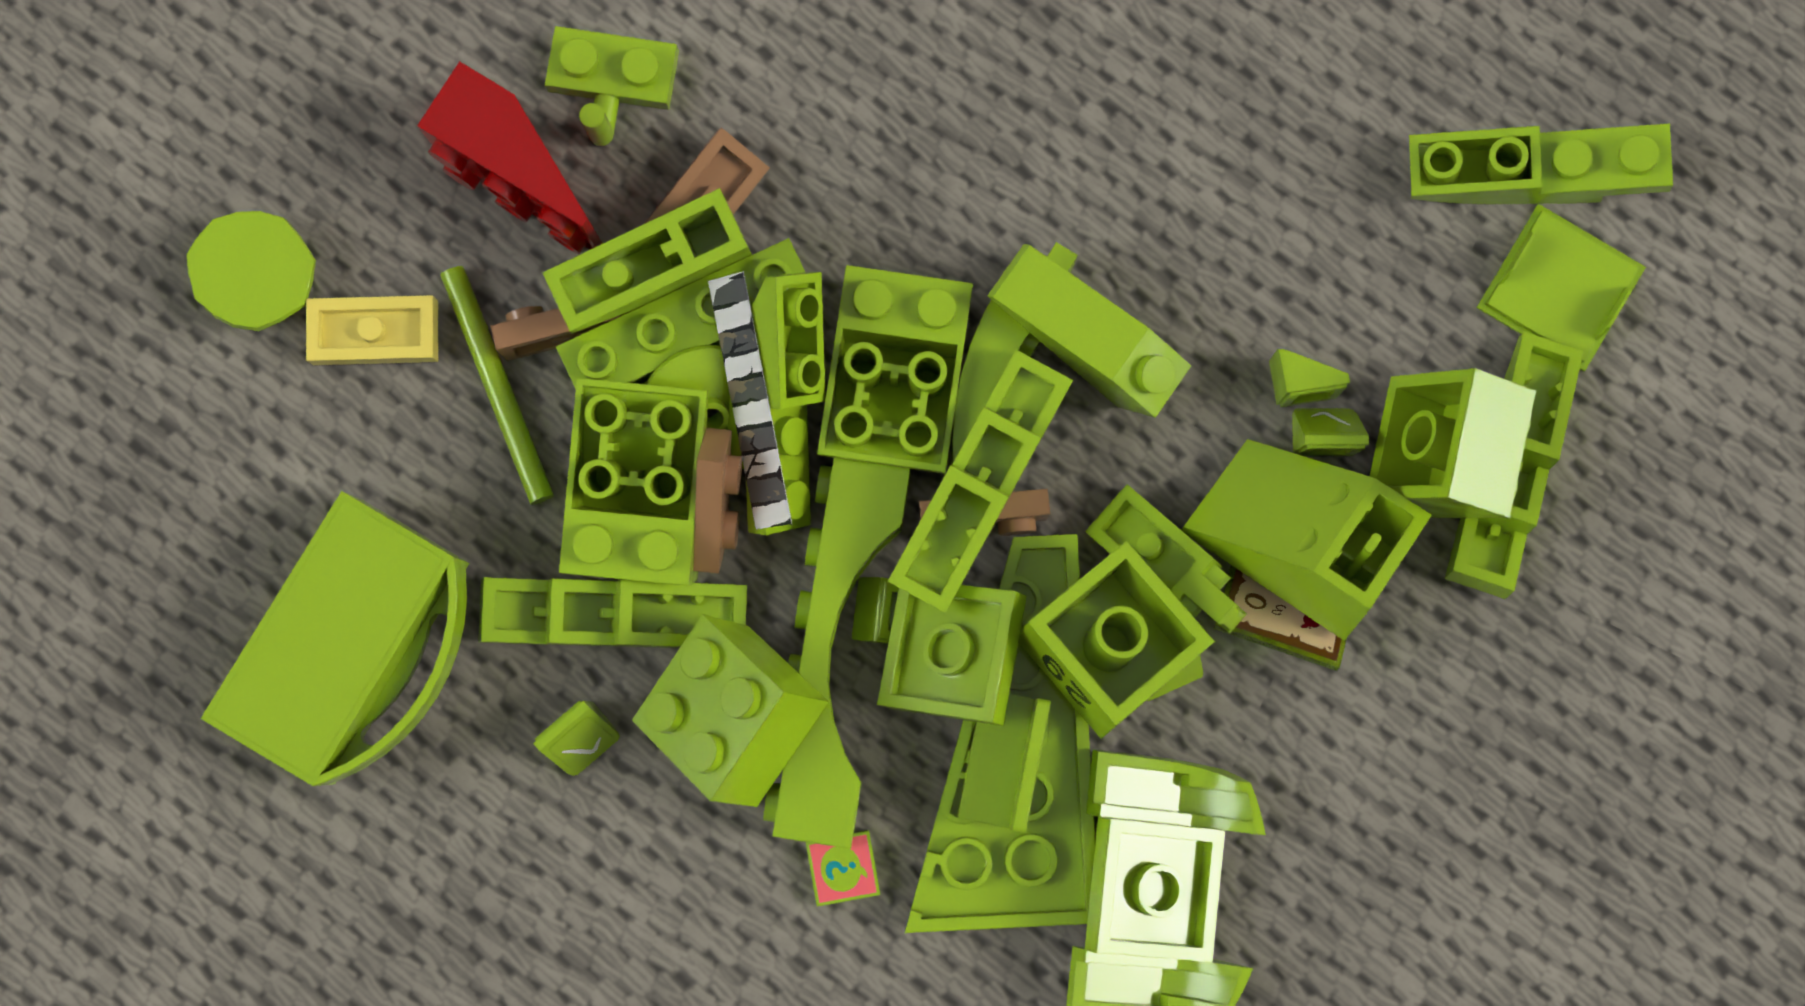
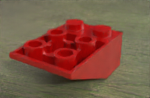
[417,61,603,255]

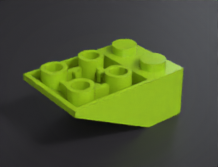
[817,265,973,474]
[559,378,708,586]
[1181,439,1432,641]

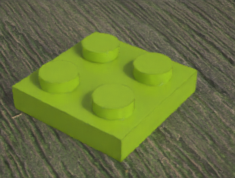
[877,585,1027,726]

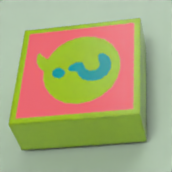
[806,830,881,907]

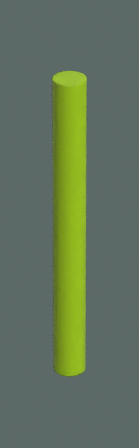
[440,266,554,505]

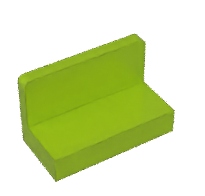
[957,694,1051,833]

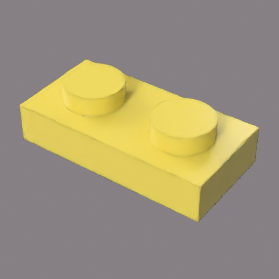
[306,295,438,365]

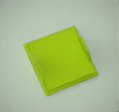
[1476,204,1646,372]

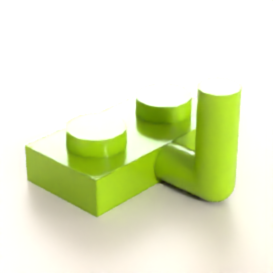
[545,26,679,146]

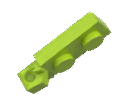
[1085,484,1247,633]

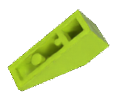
[542,188,752,333]
[987,244,1191,418]

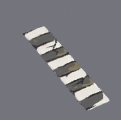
[708,271,792,529]

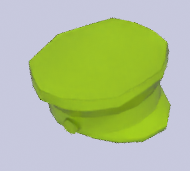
[186,211,316,331]

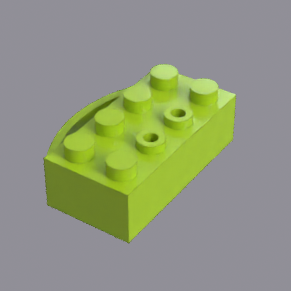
[200,491,470,786]

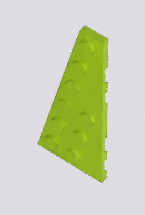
[905,534,1096,933]

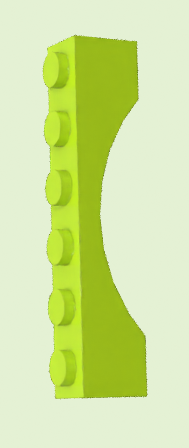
[763,458,911,849]

